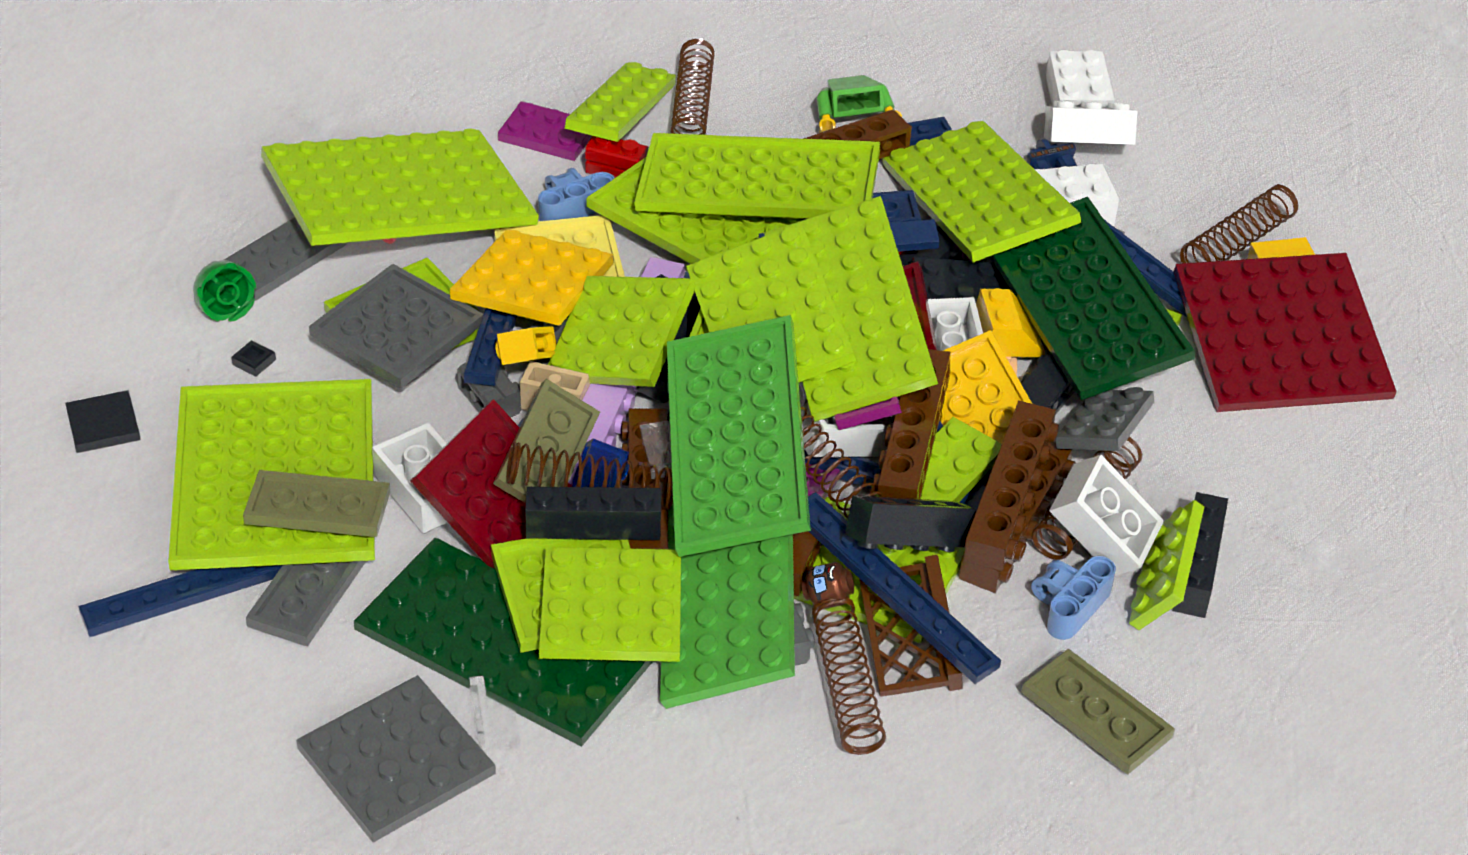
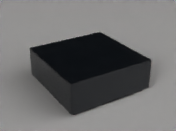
[231,340,276,377]

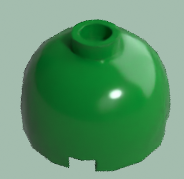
[193,260,256,322]

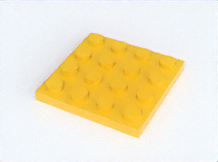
[450,229,613,326]
[940,330,1032,444]

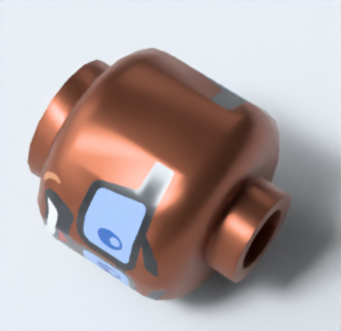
[802,562,854,609]

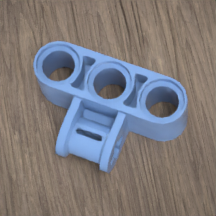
[538,168,614,221]
[1031,556,1116,640]

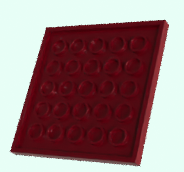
[1173,253,1397,412]

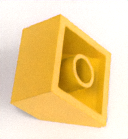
[976,288,1045,357]

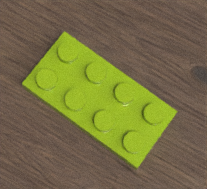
[1129,500,1204,630]

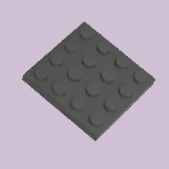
[309,264,484,389]
[296,675,496,843]

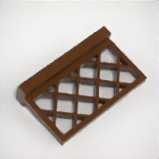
[859,555,963,697]

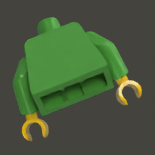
[817,75,902,133]

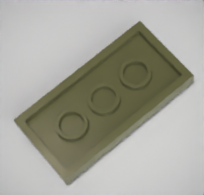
[493,379,600,503]
[243,470,390,537]
[1021,649,1175,775]

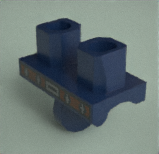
[1027,138,1077,169]

